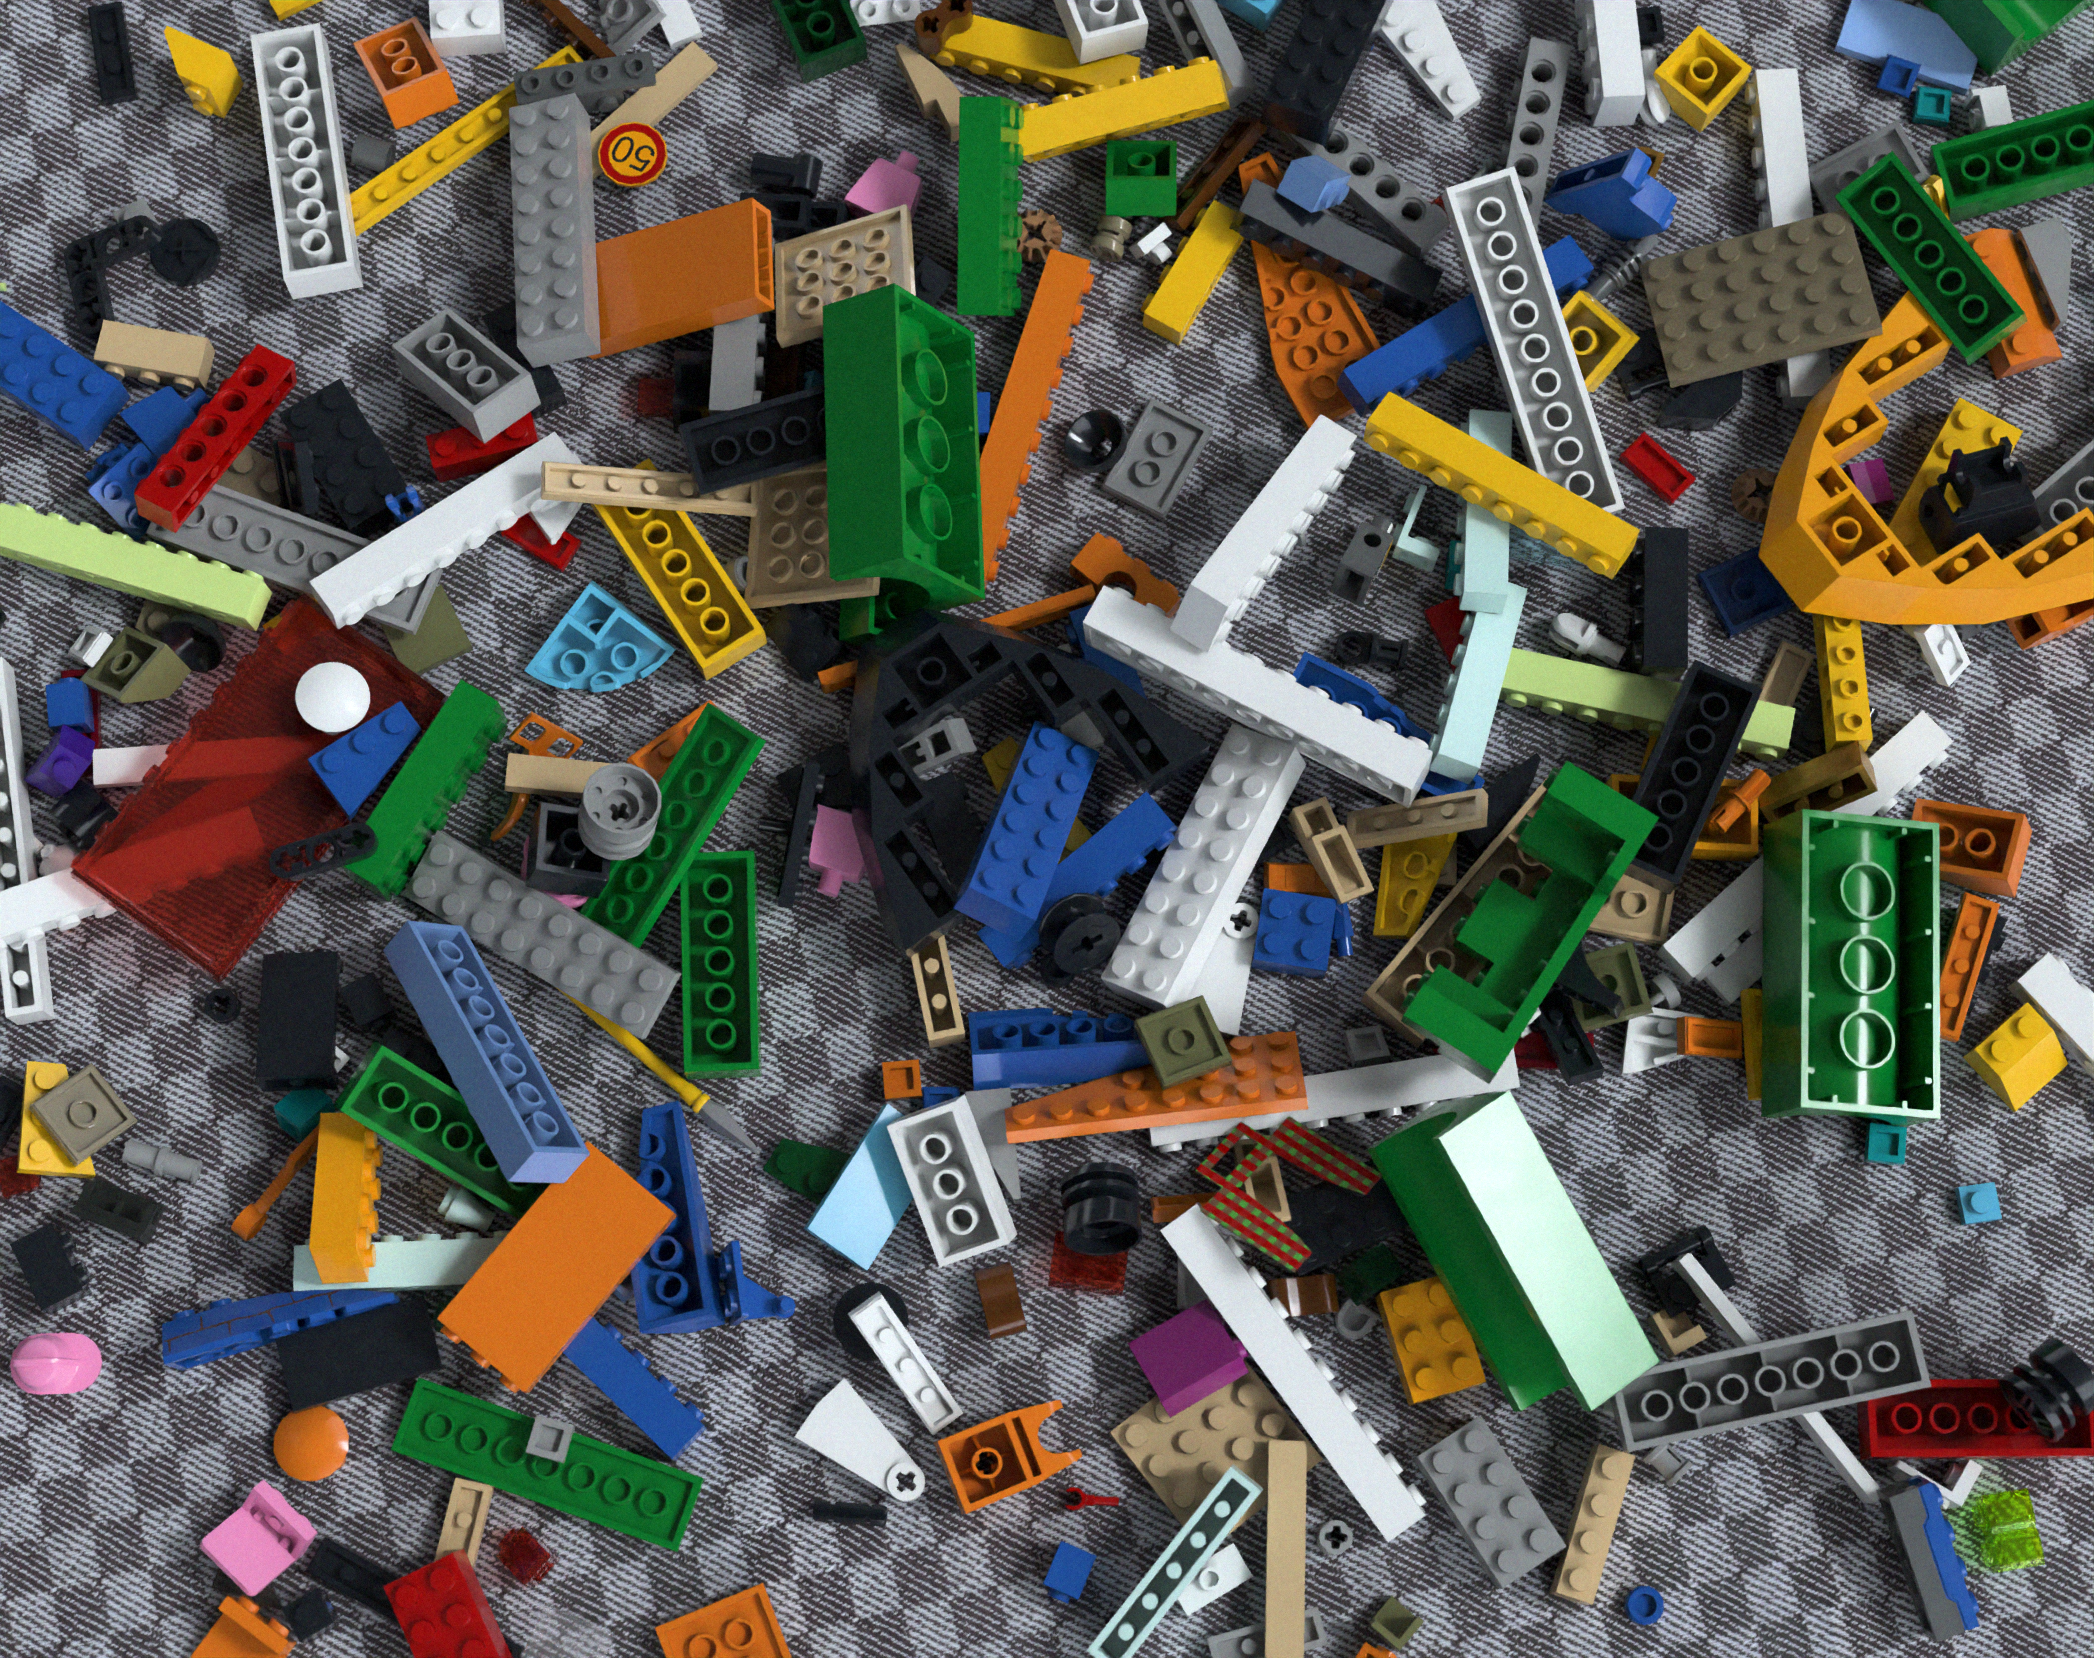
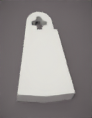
[1186,903,1259,1039]
[794,1378,925,1502]

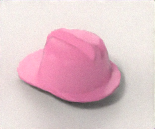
[10,1333,102,1395]

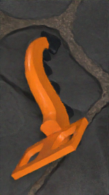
[478,711,583,848]

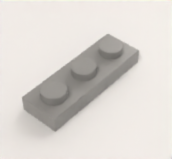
[1206,1607,1328,1658]

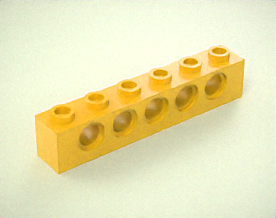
[1812,613,1873,753]

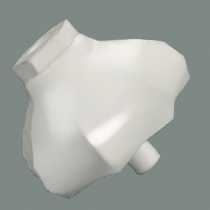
[39,843,82,876]

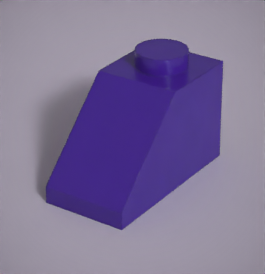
[23,724,95,798]

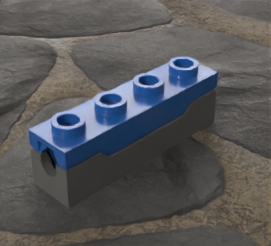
[1876,1475,1979,1642]

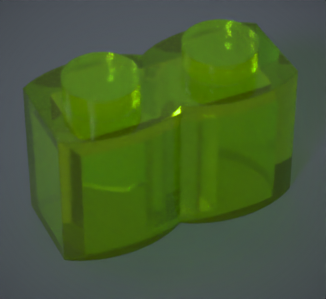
[1972,1488,2045,1574]

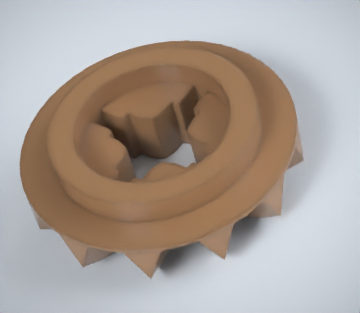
[1017,208,1062,263]
[1731,466,1778,523]

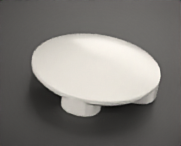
[295,662,370,735]

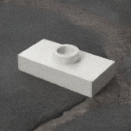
[1177,1543,1253,1616]

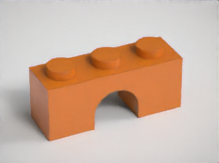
[1069,532,1181,618]

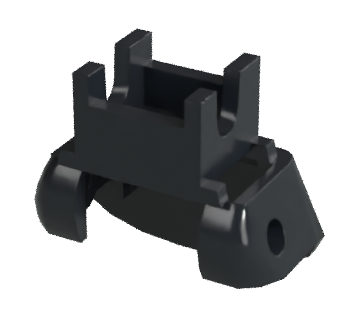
[1918,436,2041,555]

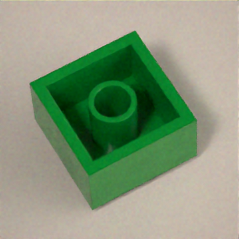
[1106,140,1177,218]

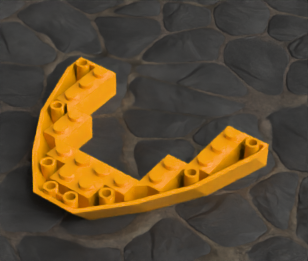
[1758,290,2094,624]

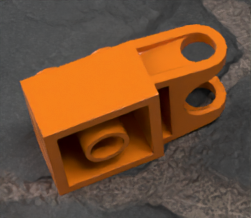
[934,1399,1083,1514]

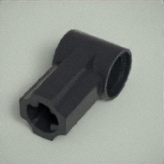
[750,152,823,199]

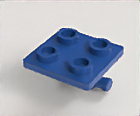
[85,442,158,541]
[716,1240,796,1326]

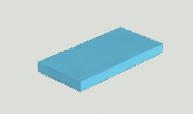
[804,1104,913,1271]

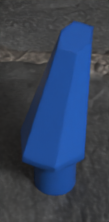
[1331,902,1354,957]

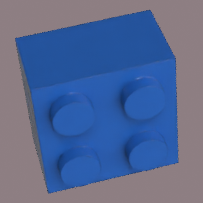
[1251,888,1337,980]

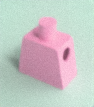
[844,151,922,220]
[809,804,866,897]

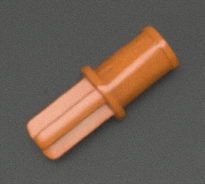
[1707,769,1771,834]

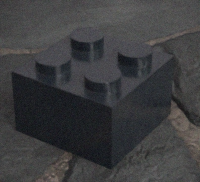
[525,802,610,899]

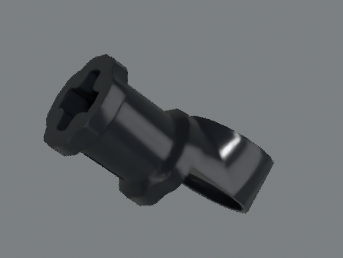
[1334,630,1409,671]

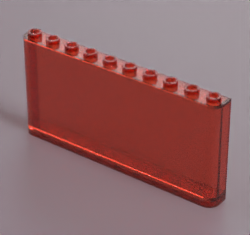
[70,593,446,983]

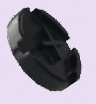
[150,218,222,287]

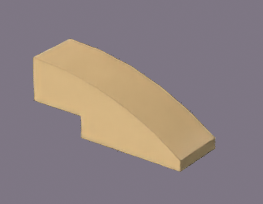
[895,43,963,143]
[1288,796,1374,905]
[1233,1135,1291,1222]

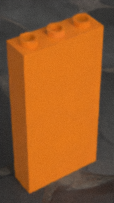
[588,198,774,360]
[437,1141,677,1394]

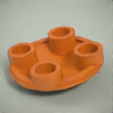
[273,1406,349,1481]

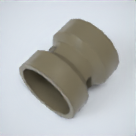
[1088,214,1133,262]

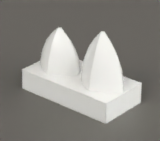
[1902,624,1971,686]

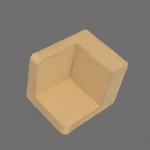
[1646,1309,1707,1359]

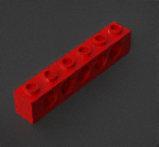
[134,344,297,533]

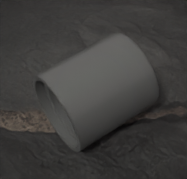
[351,134,396,173]

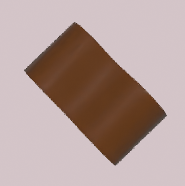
[914,0,973,54]
[974,1262,1028,1340]
[1265,1274,1339,1319]

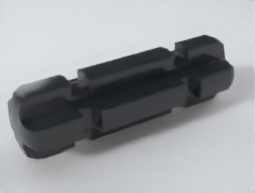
[813,1500,888,1527]

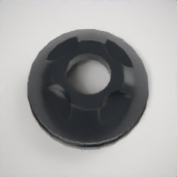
[1064,410,1128,473]
[160,614,227,672]

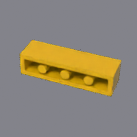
[1141,200,1245,346]

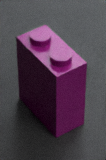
[1128,1298,1249,1418]

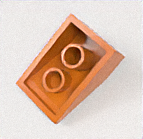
[353,16,460,130]
[1911,798,2032,898]

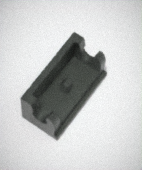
[71,1178,166,1245]

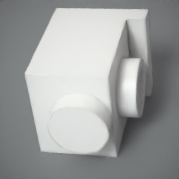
[1962,85,2013,133]

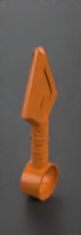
[231,1123,320,1242]

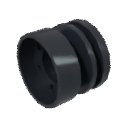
[1060,1162,1143,1256]
[1999,1337,2094,1443]

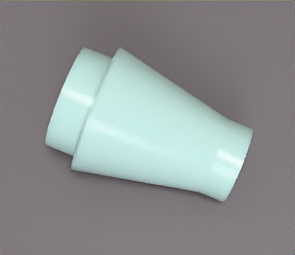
[437,1185,496,1233]

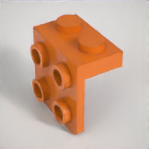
[191,1594,297,1658]

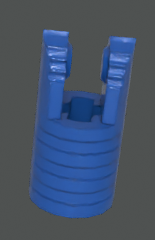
[385,485,426,526]

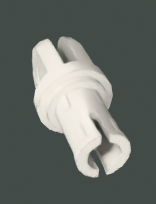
[1639,49,1670,126]
[1549,613,1627,668]

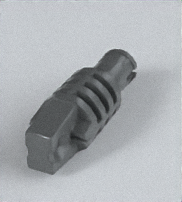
[1581,234,1660,302]

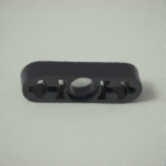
[269,823,378,882]

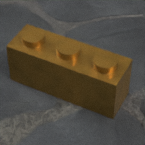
[1758,740,1878,823]

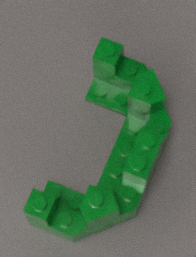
[1400,761,1659,1084]

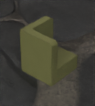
[1366,1596,1424,1651]

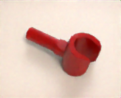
[1065,1487,1119,1511]

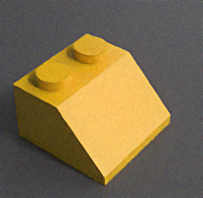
[1653,25,1752,133]
[164,26,244,119]
[1963,1002,2068,1112]

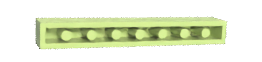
[0,503,272,631]
[1499,647,1796,761]

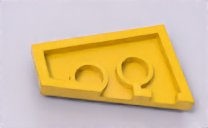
[1373,832,1458,939]
[17,1061,96,1179]

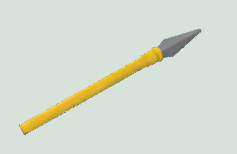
[554,986,760,1155]

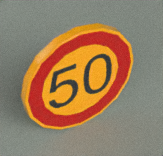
[598,122,668,188]

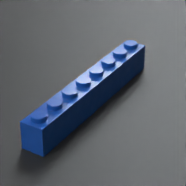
[1337,235,1594,418]

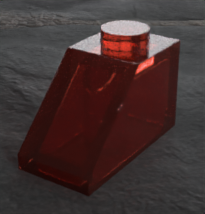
[496,1526,561,1588]

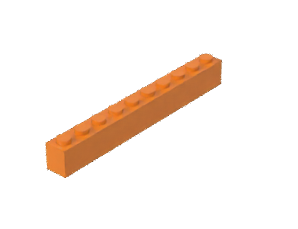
[980,249,1095,590]

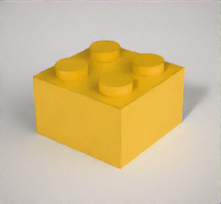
[1561,290,1640,392]

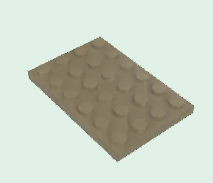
[1638,209,1883,388]

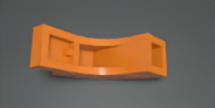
[2004,598,2094,651]

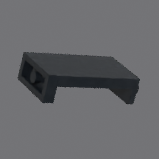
[255,948,344,1092]

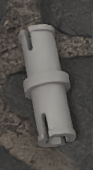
[122,1139,203,1184]

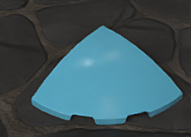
[524,580,676,692]

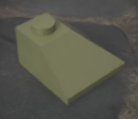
[79,626,191,704]

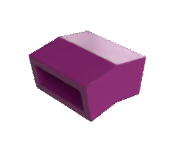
[1842,458,1895,509]

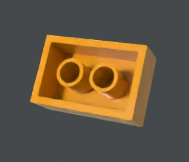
[1375,1276,1486,1406]

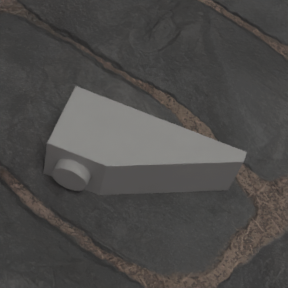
[2014,216,2072,334]
[898,718,977,776]
[965,1088,1021,1204]

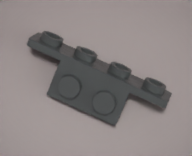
[513,51,657,112]

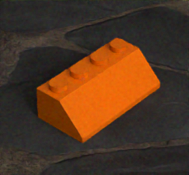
[1963,228,2063,380]

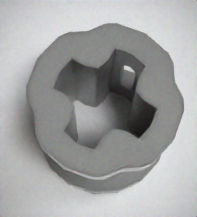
[1642,1443,1693,1487]
[1316,1520,1353,1556]

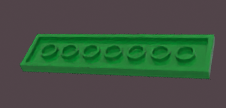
[579,703,766,948]
[391,1378,705,1552]

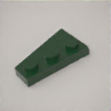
[763,1138,851,1205]

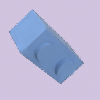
[1276,154,1351,213]

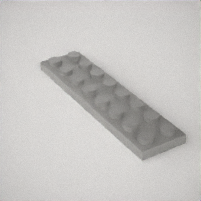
[146,484,443,635]
[403,830,681,1039]

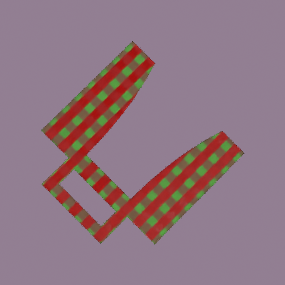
[1195,1116,1382,1272]

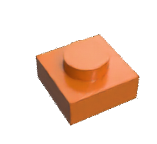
[882,1059,922,1101]

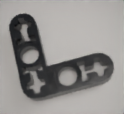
[64,215,162,339]

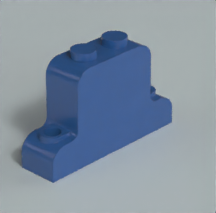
[1544,147,1677,242]

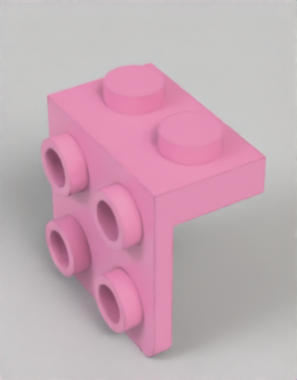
[200,1479,318,1596]

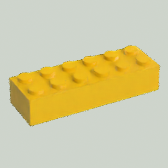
[1018,56,1231,163]
[1887,397,2023,568]
[591,458,767,681]

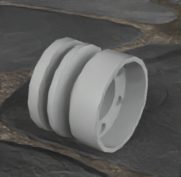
[578,763,661,860]

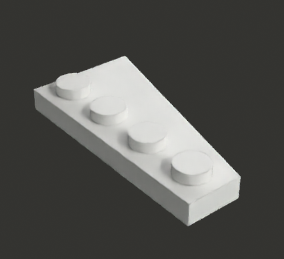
[1378,0,1481,123]

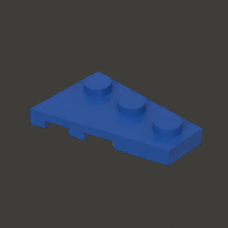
[307,701,422,821]

